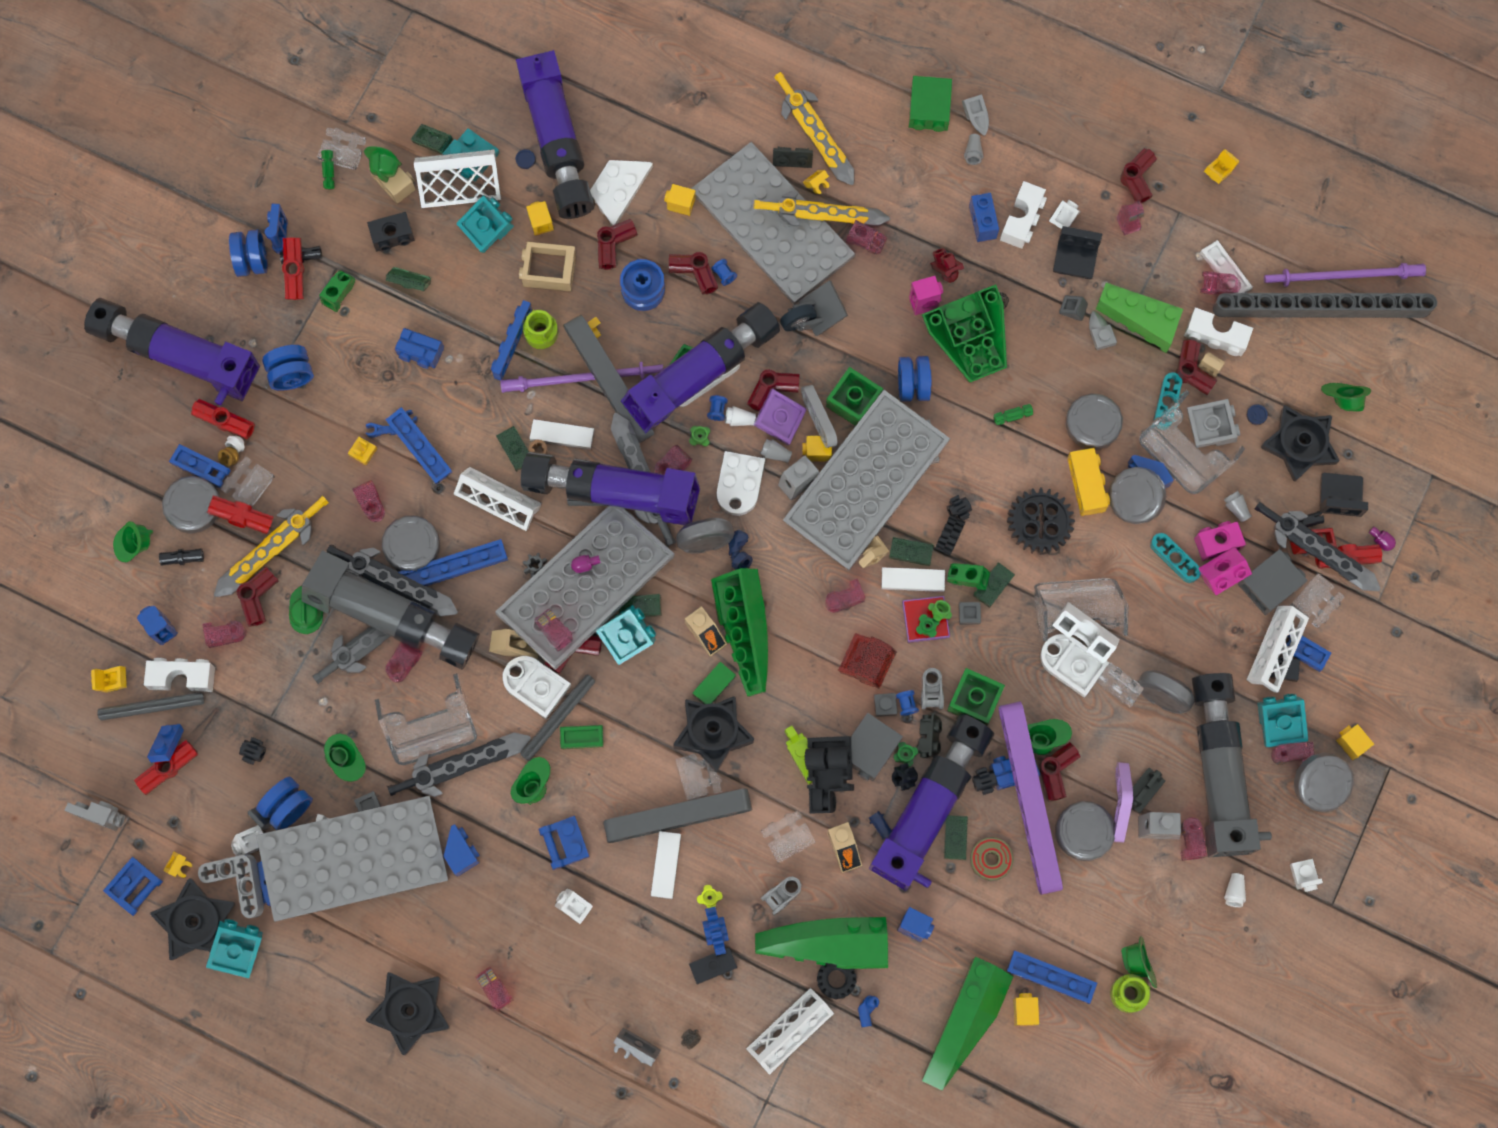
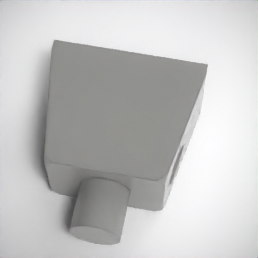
[778,456,819,501]
[1138,812,1181,839]

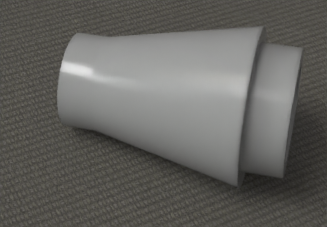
[964,134,984,165]
[760,439,792,463]
[1224,491,1252,523]

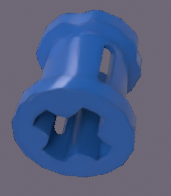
[712,259,737,286]
[707,395,728,421]
[896,690,919,716]

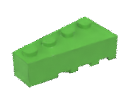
[1096,283,1183,353]

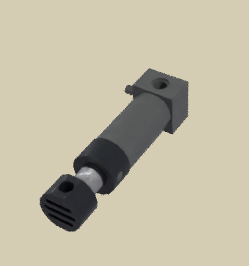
[302,550,480,670]
[1192,673,1272,858]

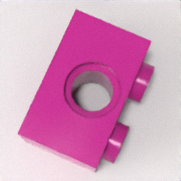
[909,276,943,315]
[1194,521,1246,562]
[1198,547,1252,595]

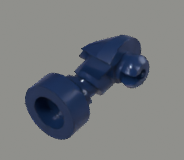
[728,530,753,570]

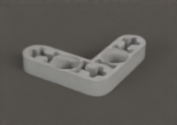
[198,855,264,918]

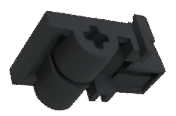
[805,736,854,814]

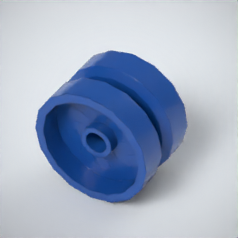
[229,229,268,277]
[620,259,665,311]
[262,345,314,391]
[898,356,932,402]
[256,777,313,831]

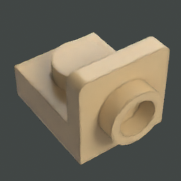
[1198,352,1225,378]
[859,536,889,568]

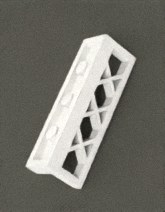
[454,467,542,531]
[1247,606,1309,693]
[746,988,834,1075]

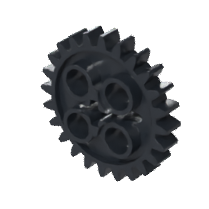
[1007,487,1075,555]

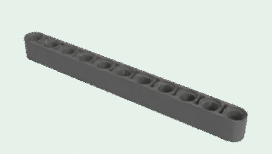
[1213,293,1437,318]

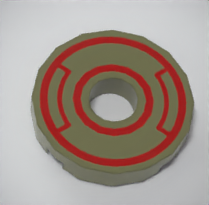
[970,837,1014,881]

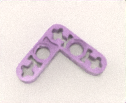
[1114,762,1133,843]

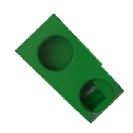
[319,270,355,312]
[946,563,990,590]

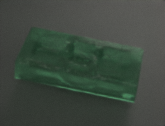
[411,124,453,155]
[386,267,431,291]
[496,426,529,472]
[889,537,934,566]
[973,562,1015,608]
[619,594,662,617]
[944,815,968,860]

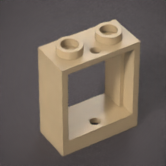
[519,242,576,291]

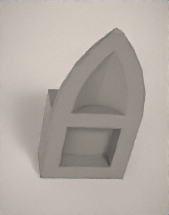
[962,94,989,135]
[1089,311,1117,351]

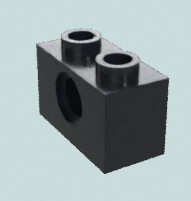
[367,212,415,252]

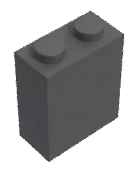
[1238,549,1308,616]
[851,713,903,781]

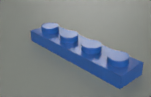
[491,300,532,381]
[385,407,453,484]
[1006,951,1097,1004]

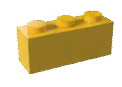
[1067,448,1110,516]

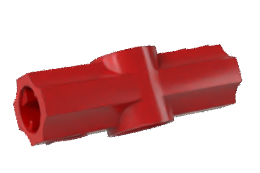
[282,237,305,300]
[191,399,255,440]
[207,495,273,534]
[1315,544,1383,569]
[134,740,199,795]

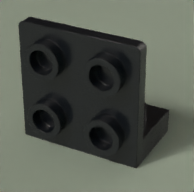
[1053,226,1102,280]
[1320,473,1368,517]

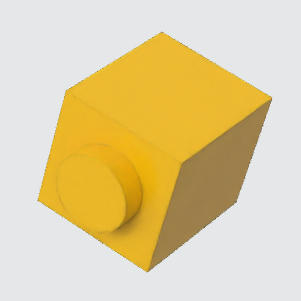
[664,184,696,216]
[526,201,554,236]
[802,436,832,462]
[1336,724,1374,761]
[1013,993,1039,1026]

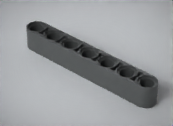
[563,315,654,444]
[603,788,753,843]

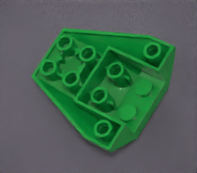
[921,284,1007,383]

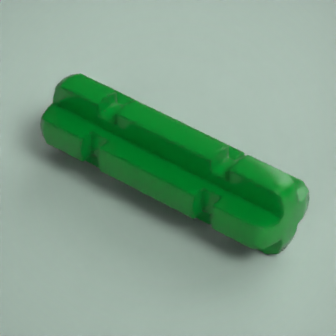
[321,150,335,189]
[993,404,1033,425]

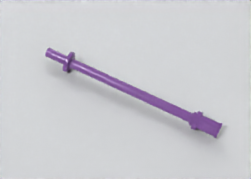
[1264,263,1426,287]
[500,362,663,393]

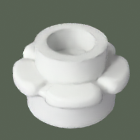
[225,435,245,453]

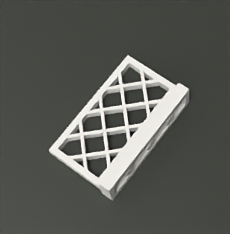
[414,150,501,208]

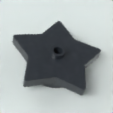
[1261,406,1340,481]
[673,696,754,773]
[150,878,235,961]
[366,972,450,1055]

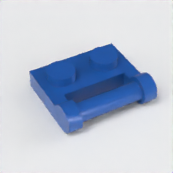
[265,204,288,254]
[538,816,590,870]
[103,857,163,916]

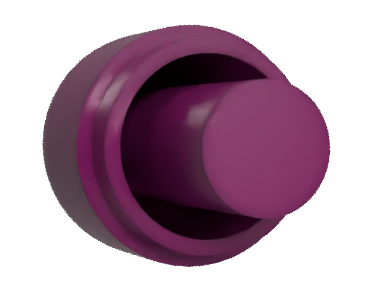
[1368,526,1396,551]
[571,555,601,573]

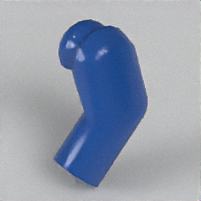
[858,995,879,1028]

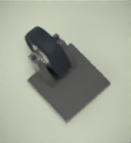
[780,280,848,336]

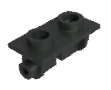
[773,146,813,168]
[918,714,942,758]
[1132,767,1166,814]

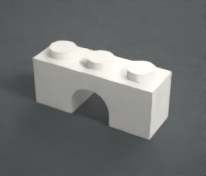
[1000,181,1047,249]
[1184,308,1253,356]
[1052,602,1120,663]
[144,658,215,692]

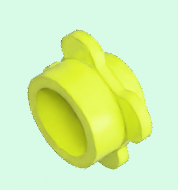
[697,885,723,908]

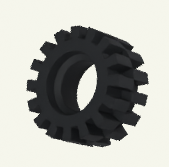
[935,515,966,556]
[817,963,857,999]

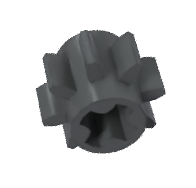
[522,553,548,578]

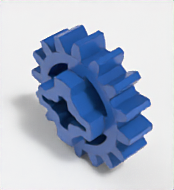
[702,907,729,956]

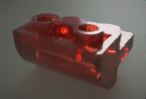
[838,633,897,689]

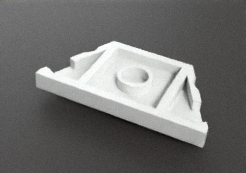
[590,160,653,226]

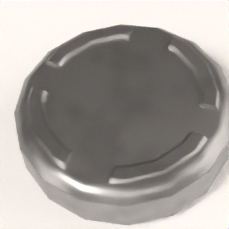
[1065,393,1123,450]
[1109,467,1167,524]
[162,476,220,534]
[382,516,440,572]
[676,518,734,554]
[1137,670,1195,714]
[1294,753,1354,812]
[1055,801,1115,861]

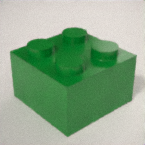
[826,367,884,426]
[947,668,1005,726]

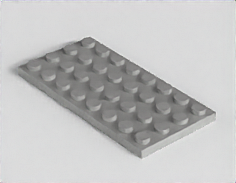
[691,142,855,305]
[783,390,950,571]
[495,505,674,670]
[256,796,448,922]

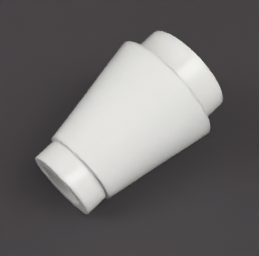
[725,406,756,426]
[1224,873,1246,907]

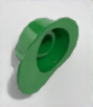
[364,146,402,183]
[1321,383,1371,412]
[113,521,153,563]
[289,586,323,634]
[1027,719,1072,755]
[324,733,366,782]
[510,757,551,805]
[1121,936,1157,988]

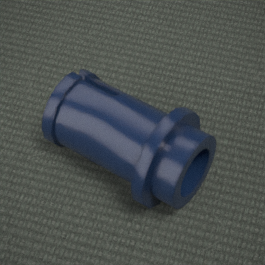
[869,811,892,840]

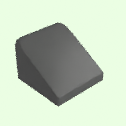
[1059,295,1088,321]
[248,807,271,830]

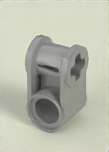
[921,668,944,709]
[760,876,802,916]

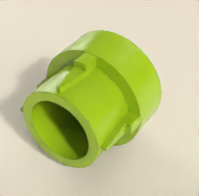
[523,309,558,349]
[1110,974,1150,1013]

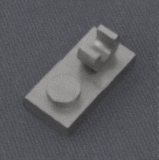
[614,1028,661,1066]

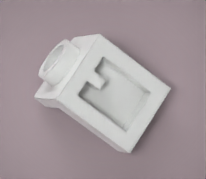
[1049,200,1080,229]
[231,825,263,856]
[1290,859,1323,892]
[555,888,593,924]

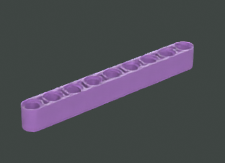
[999,701,1063,895]

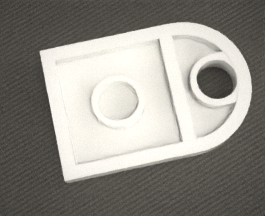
[717,451,765,516]
[1040,634,1109,698]
[503,656,571,719]

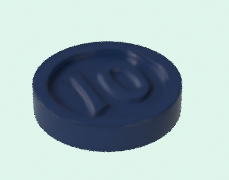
[515,149,535,169]
[1246,404,1268,425]

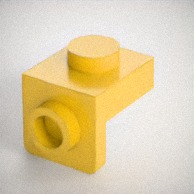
[1204,149,1239,184]
[91,666,127,693]

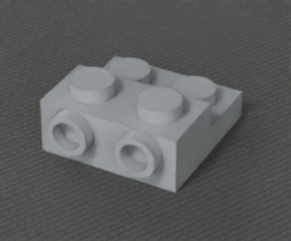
[1187,399,1240,448]
[64,801,125,831]

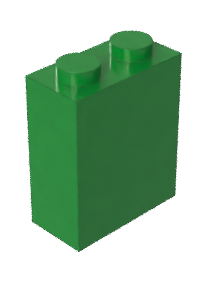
[908,76,952,132]

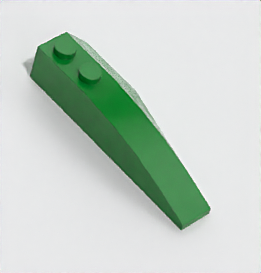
[711,568,768,697]
[755,917,888,969]
[922,957,1014,1090]

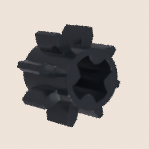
[946,495,972,521]
[239,737,266,765]
[892,763,918,791]
[972,767,998,795]

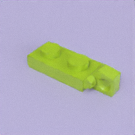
[784,726,813,785]

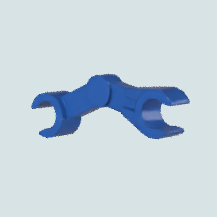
[365,410,418,438]

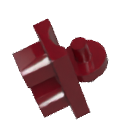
[930,248,964,283]

